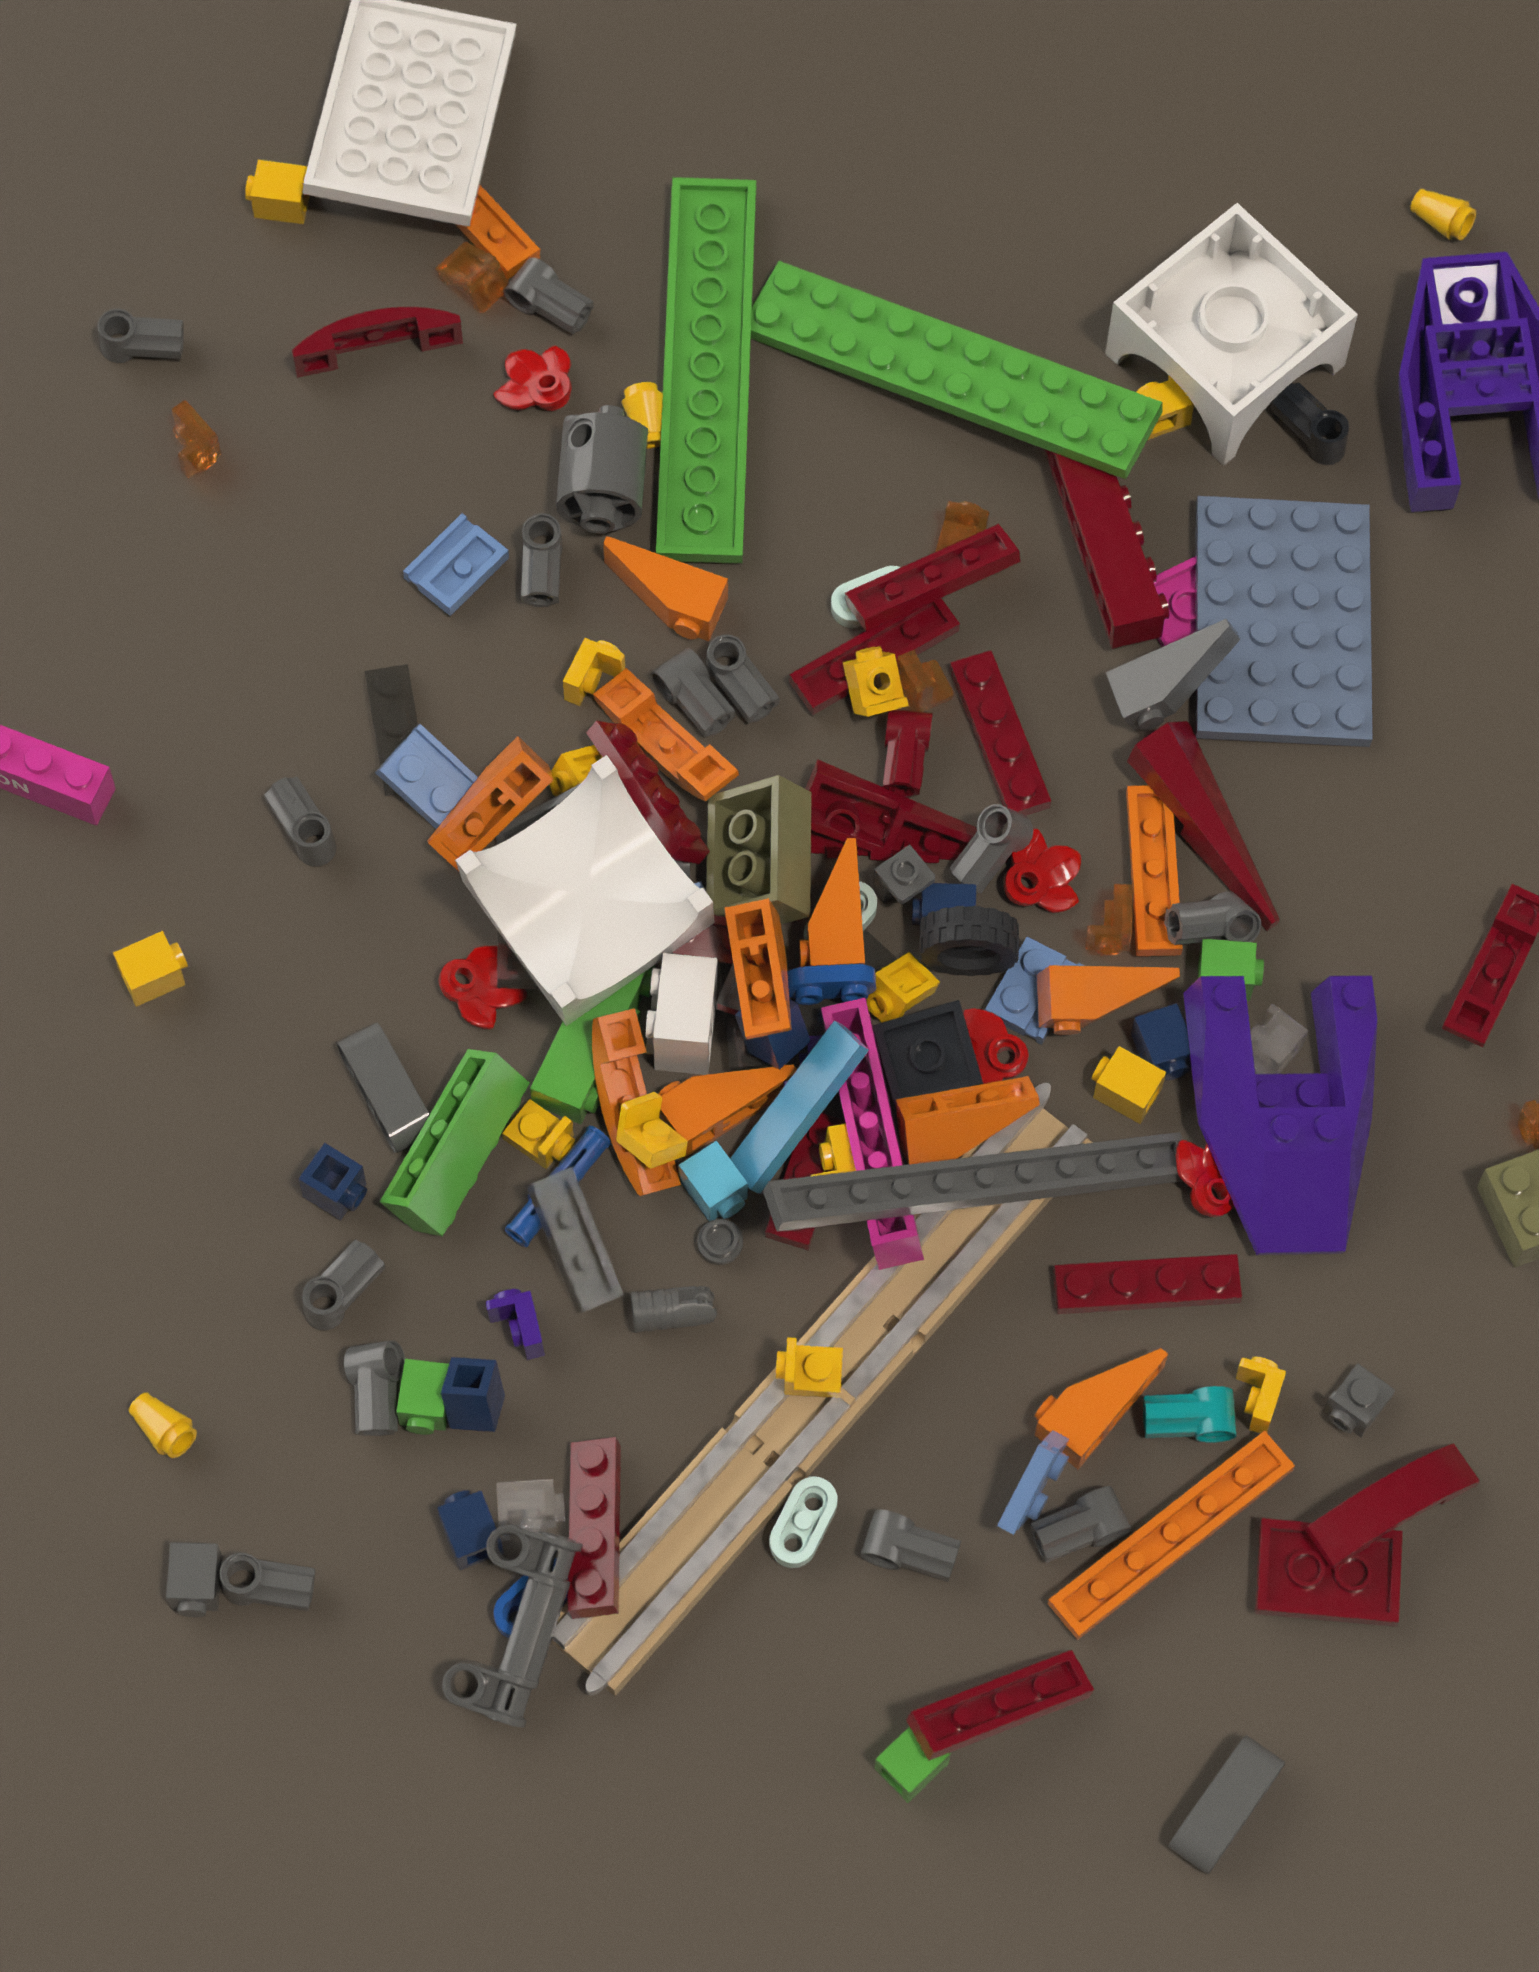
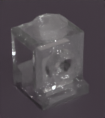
[1250,1003,1308,1074]
[496,1479,565,1541]

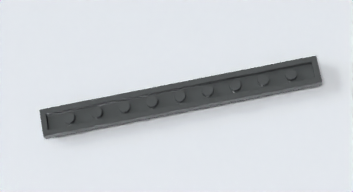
[763,1132,1183,1232]

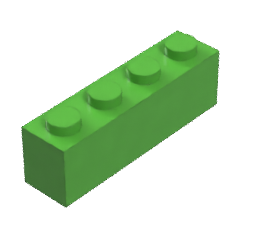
[530,965,655,1125]
[380,1049,530,1236]

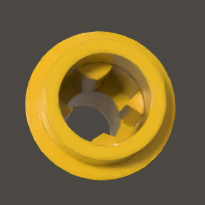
[1410,189,1476,240]
[621,382,663,449]
[129,1392,197,1458]

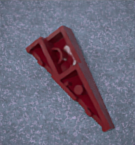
[1127,721,1280,931]
[805,759,1012,867]

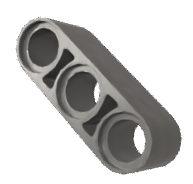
[336,1022,430,1153]
[1168,1735,1286,1875]

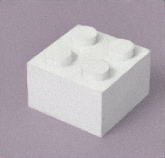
[645,953,718,1075]

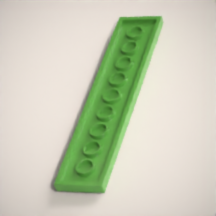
[656,177,756,563]
[751,261,1163,479]

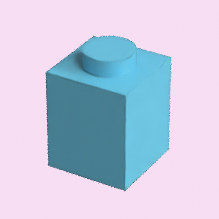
[679,1140,748,1222]

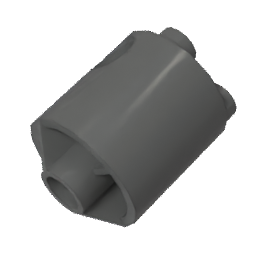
[556,405,648,533]

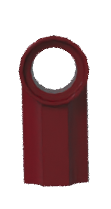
[883,709,933,798]

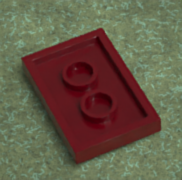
[1255,1518,1403,1627]

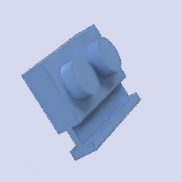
[403,513,509,616]
[375,724,478,829]
[985,937,1084,1045]
[997,1430,1069,1535]

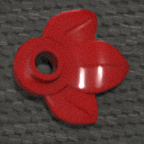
[493,345,572,411]
[1003,829,1081,913]
[439,946,527,1030]
[964,1008,1029,1084]
[1176,1140,1234,1217]

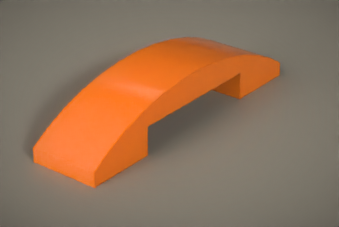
[593,668,739,801]
[592,1008,681,1196]

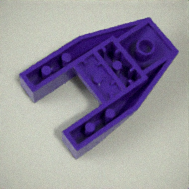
[1398,252,1539,512]
[1183,976,1377,1255]

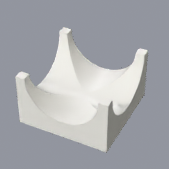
[1105,203,1358,466]
[456,755,715,1026]

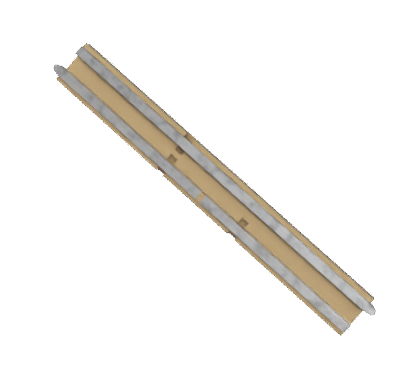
[551,1083,1093,1696]

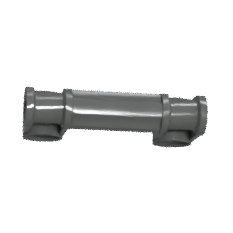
[442,1524,583,1728]

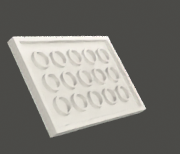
[303,0,516,227]

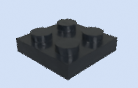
[873,1000,984,1108]

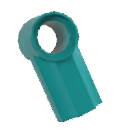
[1143,1386,1237,1443]

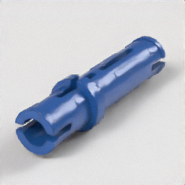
[505,1125,611,1247]

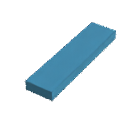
[730,1020,869,1194]

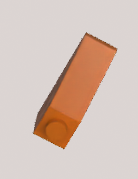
[603,536,728,642]
[427,736,554,872]
[799,838,865,967]
[724,898,792,1039]
[1037,965,1180,1035]
[658,1064,797,1158]
[896,1076,1040,1165]
[1034,1348,1168,1470]

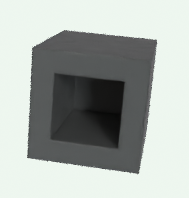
[166,1542,222,1617]

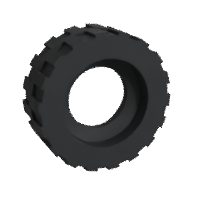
[919,906,1019,976]

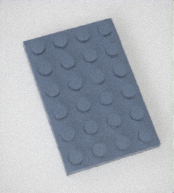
[1195,496,1373,747]

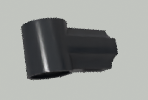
[1271,382,1349,465]

